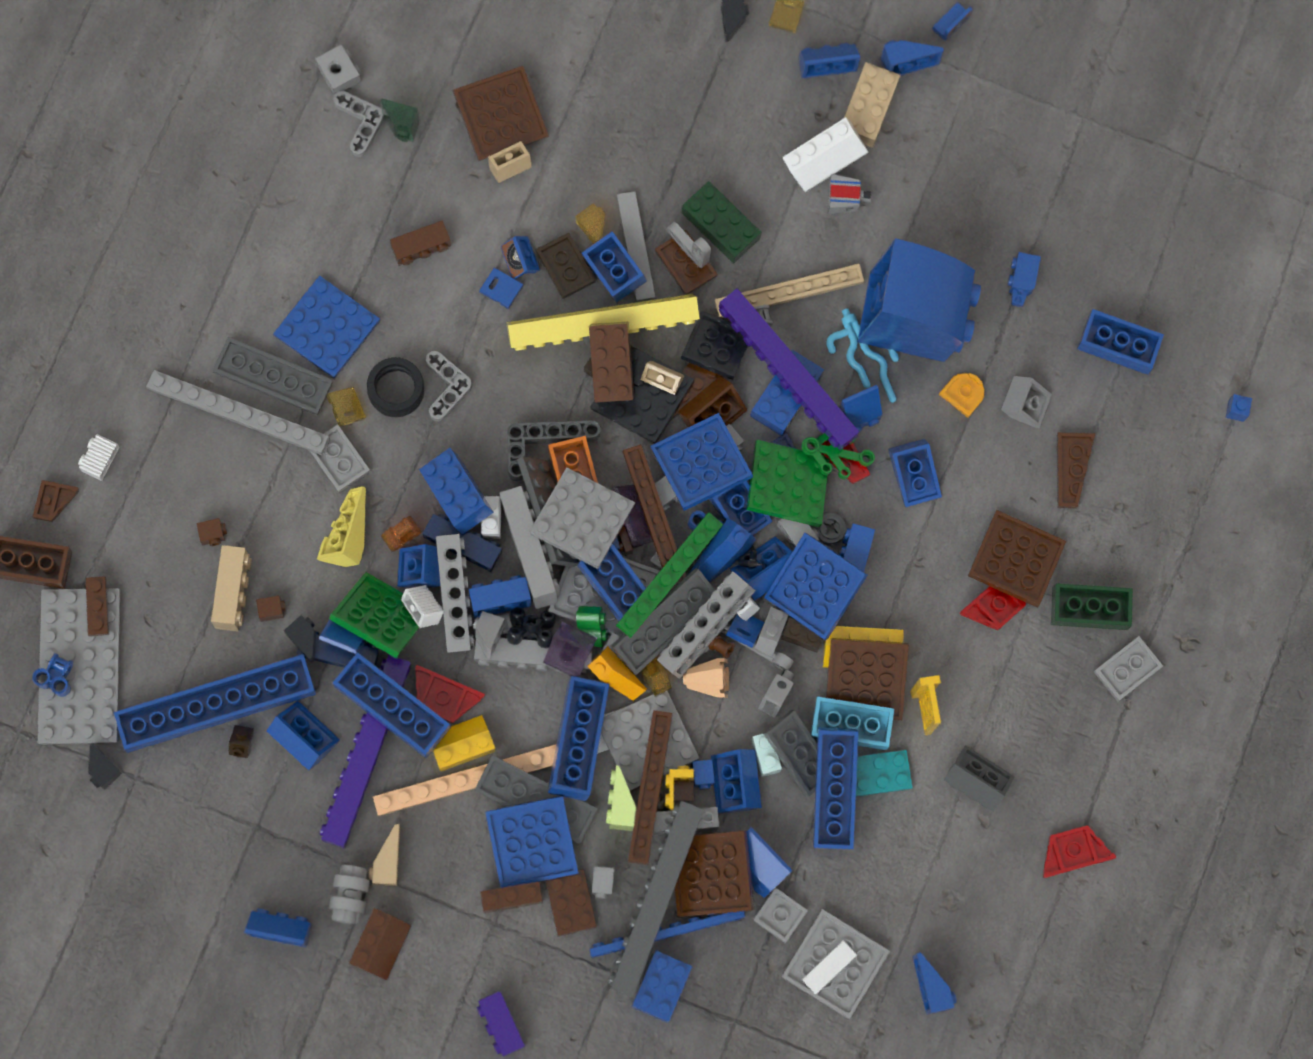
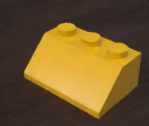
[433,715,496,772]

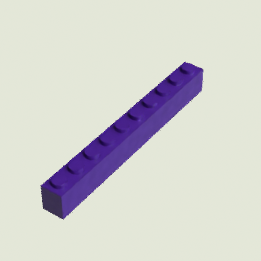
[719,288,859,450]
[319,655,412,849]

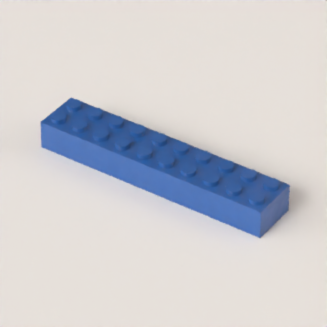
[114,654,316,753]

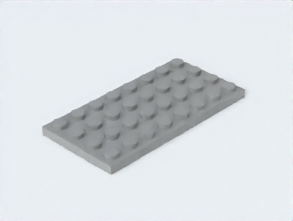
[38,588,121,745]

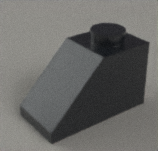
[721,0,749,41]
[284,615,316,662]
[88,743,122,790]

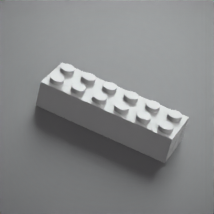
[499,486,560,609]

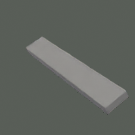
[617,192,655,302]

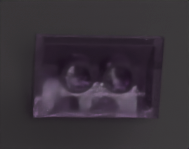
[612,485,653,548]

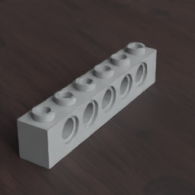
[436,534,474,653]
[657,572,756,679]

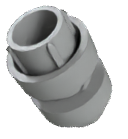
[329,865,370,924]

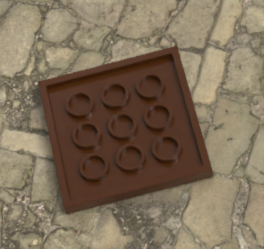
[453,66,548,161]
[968,510,1066,608]
[826,638,909,720]
[675,831,754,917]

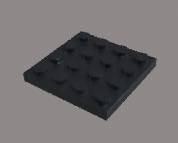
[590,345,694,444]

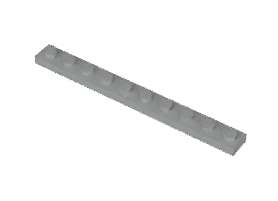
[146,370,330,455]

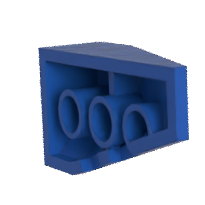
[687,518,757,583]

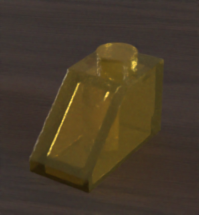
[575,203,605,244]
[640,657,672,696]

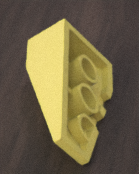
[317,487,366,567]

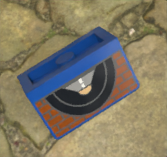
[932,2,973,41]
[501,236,540,279]

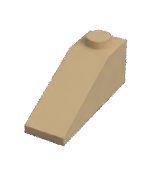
[369,824,400,886]

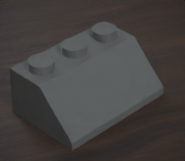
[944,745,1014,812]

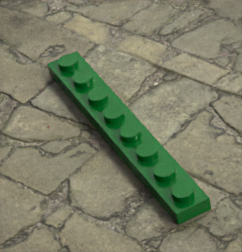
[615,512,723,638]

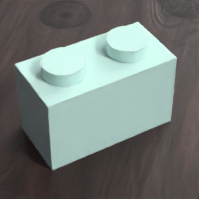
[751,734,782,777]

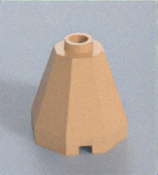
[683,658,729,698]

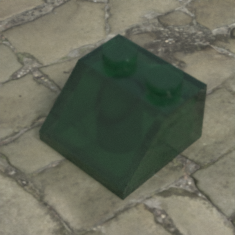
[381,98,419,142]

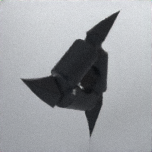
[728,545,763,570]

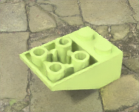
[606,765,636,831]

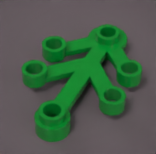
[801,433,875,479]

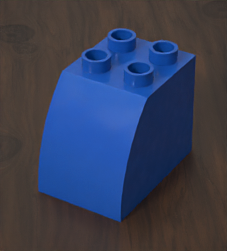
[857,238,981,362]

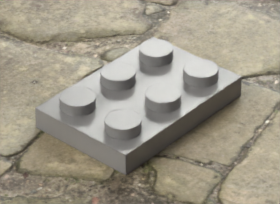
[309,425,371,493]
[1094,636,1163,701]

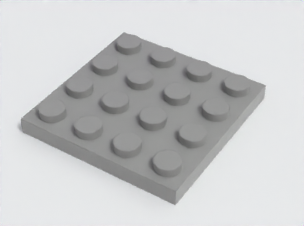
[530,468,635,569]
[601,689,699,791]
[781,909,890,1019]

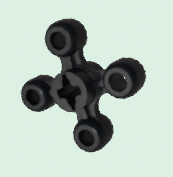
[507,607,555,648]

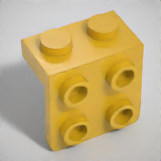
[666,766,693,811]

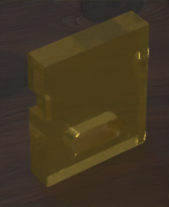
[769,0,805,33]
[326,387,366,426]

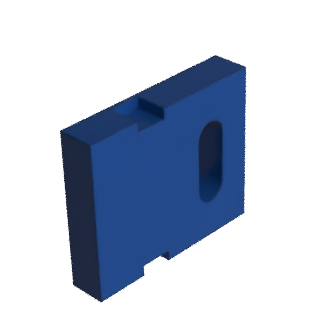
[479,268,523,309]
[726,614,765,648]

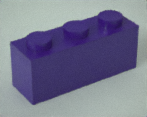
[477,991,525,1057]

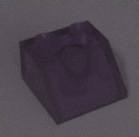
[543,622,597,677]

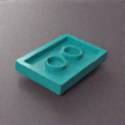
[856,750,913,797]

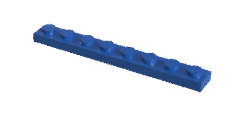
[589,911,745,958]

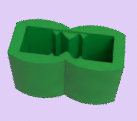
[576,606,608,647]

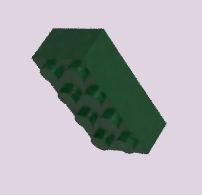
[681,181,762,264]
[1051,583,1133,630]

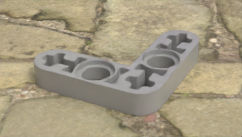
[333,91,384,157]
[666,222,711,268]
[426,351,472,422]

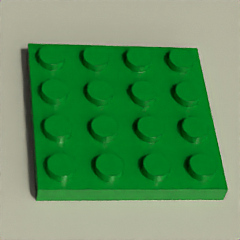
[747,439,829,527]
[329,572,420,658]

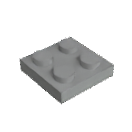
[753,888,808,943]

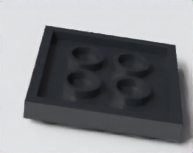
[681,311,748,380]

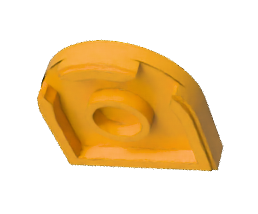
[939,373,984,418]

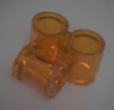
[381,516,422,552]

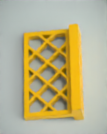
[910,675,941,735]

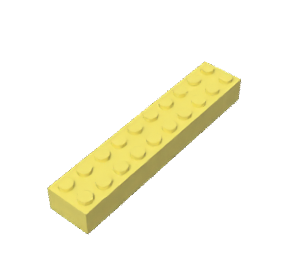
[506,294,700,351]

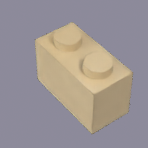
[488,141,531,183]

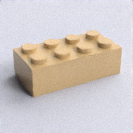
[844,63,900,148]
[211,545,252,631]

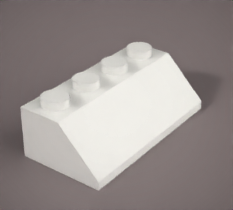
[782,117,869,192]

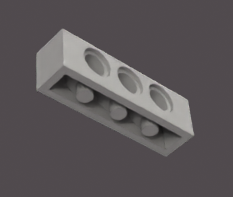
[653,807,719,835]

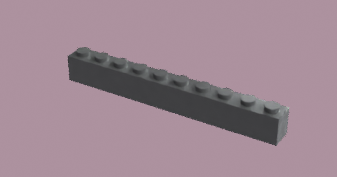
[608,801,704,997]

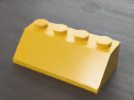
[823,626,904,668]

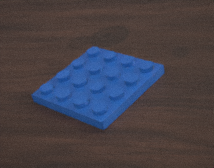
[273,275,380,379]
[650,413,753,511]
[764,533,868,640]
[485,796,578,888]

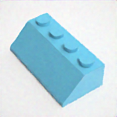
[810,697,894,750]

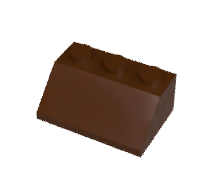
[677,376,747,427]
[349,908,411,981]

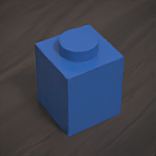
[1225,394,1252,422]
[692,760,715,790]

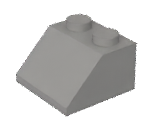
[1001,376,1052,428]

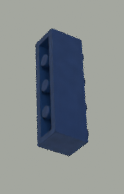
[422,514,502,572]
[297,631,379,668]

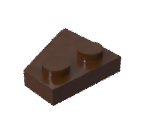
[32,480,79,522]

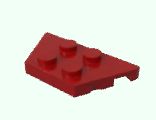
[959,586,1026,631]
[415,664,485,723]
[1043,825,1116,879]

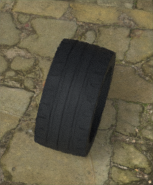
[367,357,425,418]

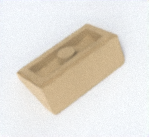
[641,361,684,395]

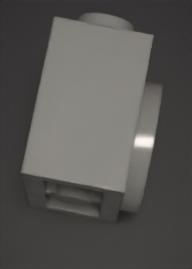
[315,45,361,95]

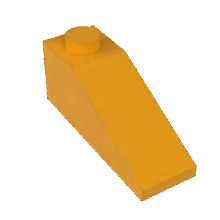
[588,646,647,701]

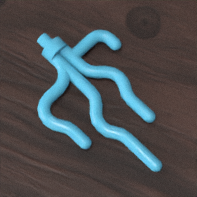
[826,308,899,403]

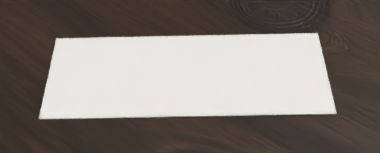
[802,941,857,995]

